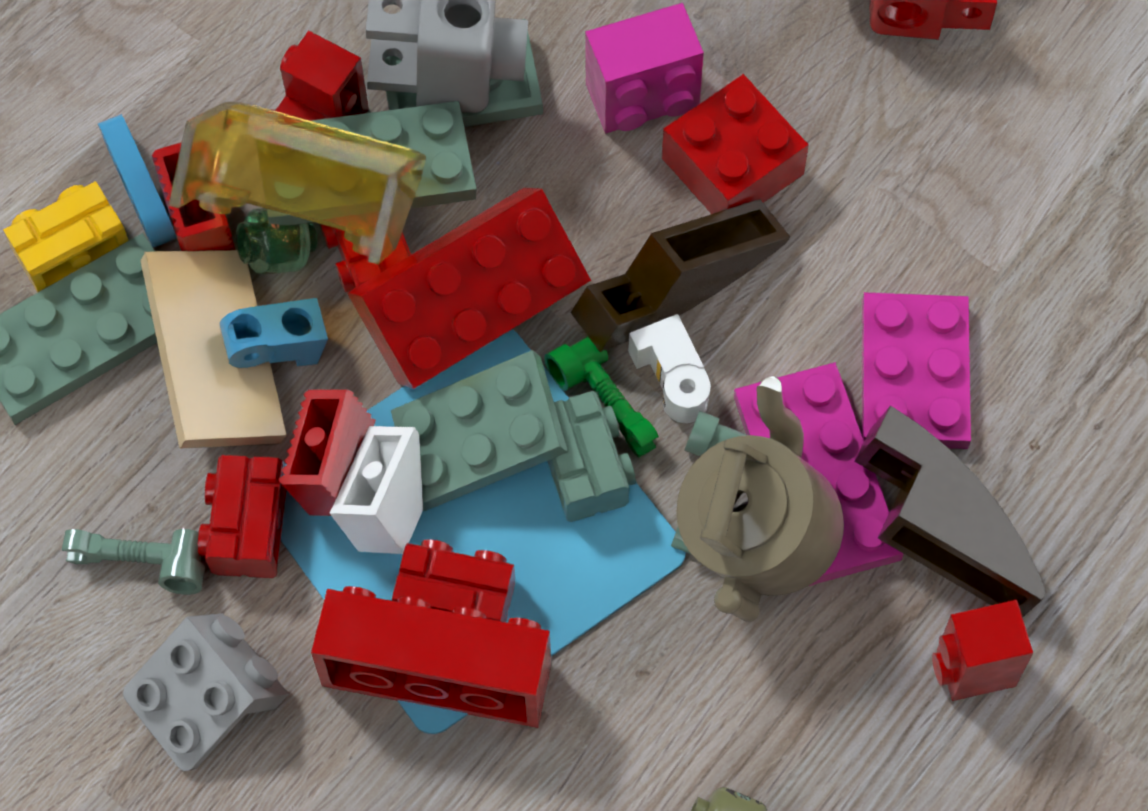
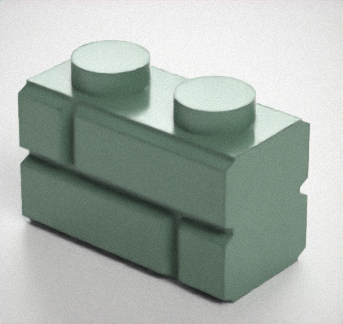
[547,391,636,522]

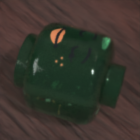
[236,208,317,275]

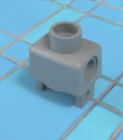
[366,0,528,113]

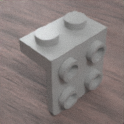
[123,613,289,771]

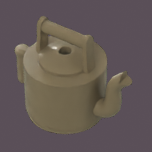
[676,376,844,622]

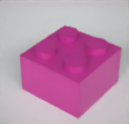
[585,2,704,134]

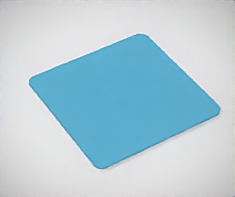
[281,329,686,734]

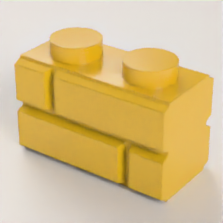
[3,181,129,293]

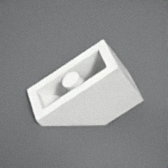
[330,426,423,554]

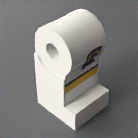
[628,314,711,423]

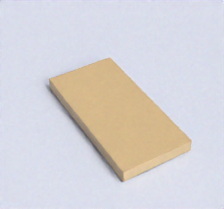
[141,250,286,449]

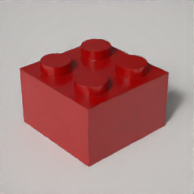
[662,74,809,214]

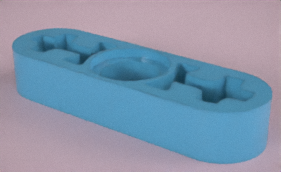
[98,114,177,248]

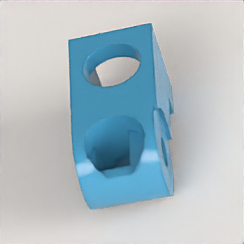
[220,298,328,368]

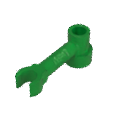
[544,336,659,458]

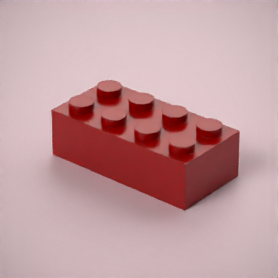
[347,188,592,389]
[311,586,551,728]

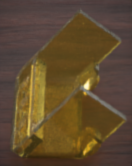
[169,102,426,264]

